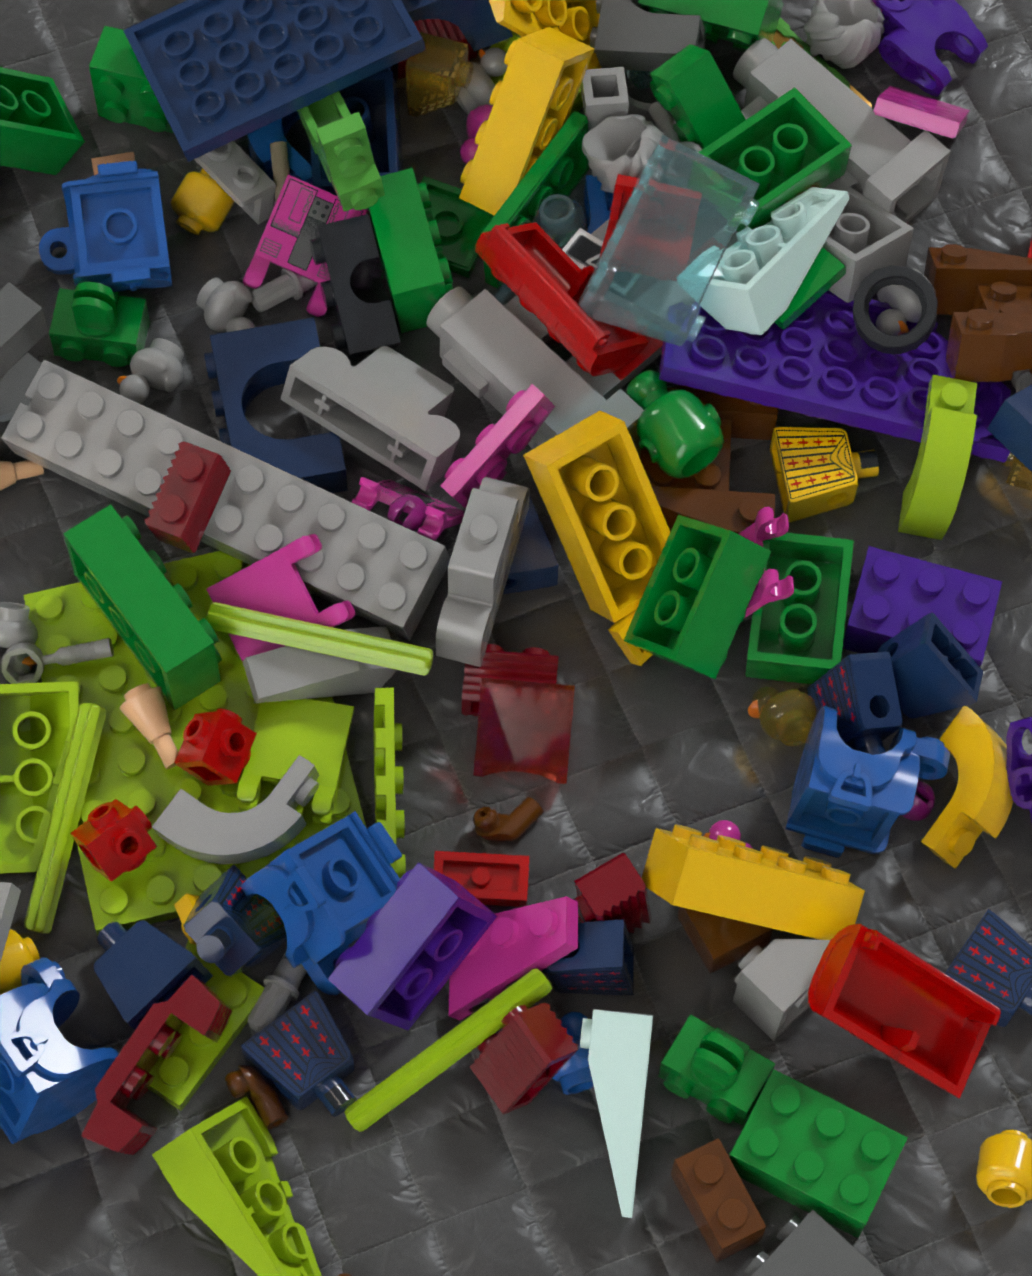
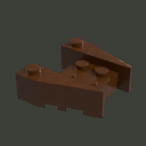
[924,244,1032,382]
[640,385,778,534]

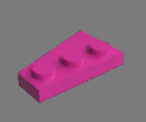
[448,896,578,1021]

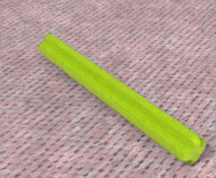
[206,602,433,676]
[24,703,107,934]
[344,968,552,1132]

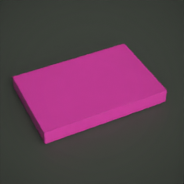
[873,86,970,139]

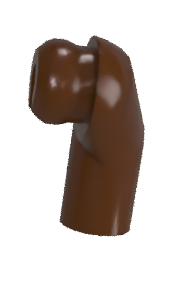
[473,796,544,841]
[225,1065,289,1129]

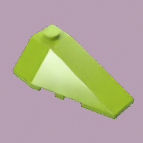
[0,681,79,874]
[152,1096,322,1276]

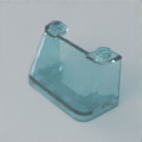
[578,135,760,347]

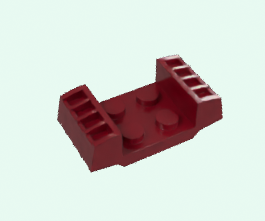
[81,975,232,1155]

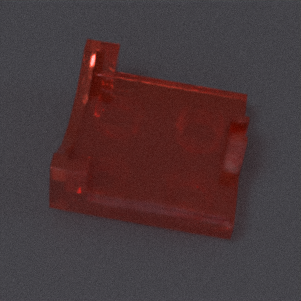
[473,678,575,784]

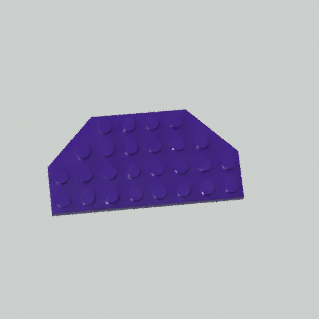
[659,290,1010,462]

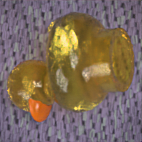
[748,686,816,746]

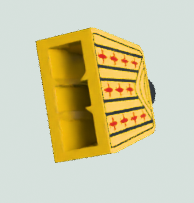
[770,427,879,522]

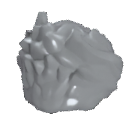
[804,0,885,69]
[582,114,672,193]

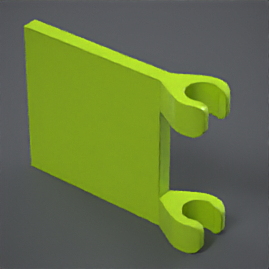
[237,699,354,824]

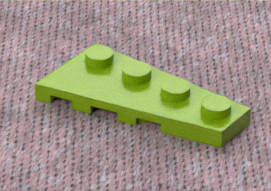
[373,688,406,878]

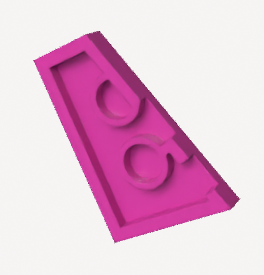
[440,384,555,509]

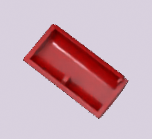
[475,222,650,376]
[808,924,1001,1099]

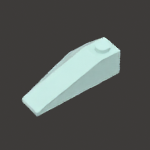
[677,187,849,335]
[580,1009,654,1218]

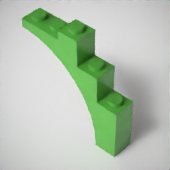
[297,91,385,212]

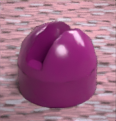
[388,494,427,531]
[902,780,935,821]

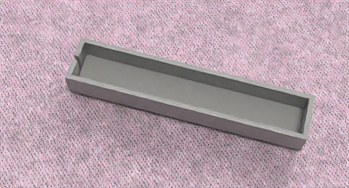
[1,360,450,640]

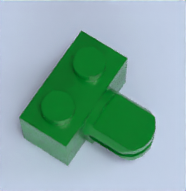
[650,44,746,149]
[49,282,150,367]
[658,1014,776,1126]

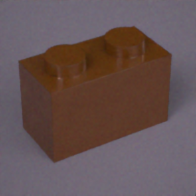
[671,1138,766,1262]

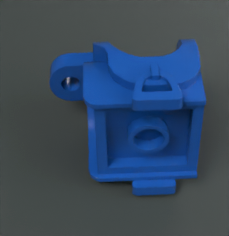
[39,161,173,292]
[785,706,950,858]
[241,811,402,995]
[0,957,119,1144]

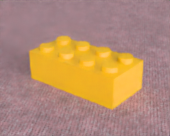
[459,27,595,216]
[523,410,670,623]
[641,824,865,940]

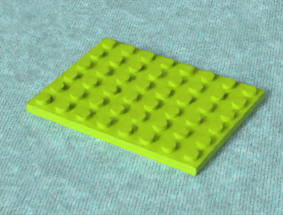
[23,551,366,936]

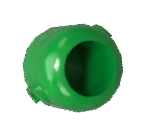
[626,370,724,479]

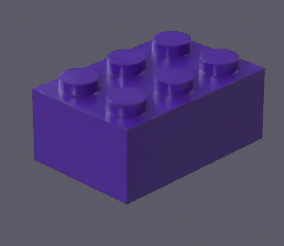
[842,546,1002,667]
[328,862,497,1031]

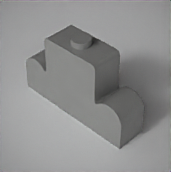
[280,346,460,491]
[436,477,530,667]

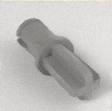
[251,268,317,312]
[248,951,307,1032]

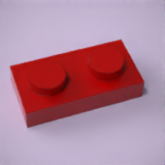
[433,851,529,907]

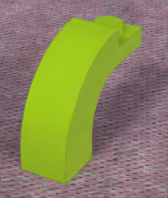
[898,374,977,540]

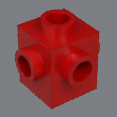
[174,709,257,786]
[70,799,157,882]

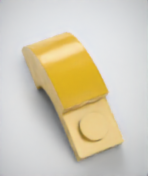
[921,706,1013,869]

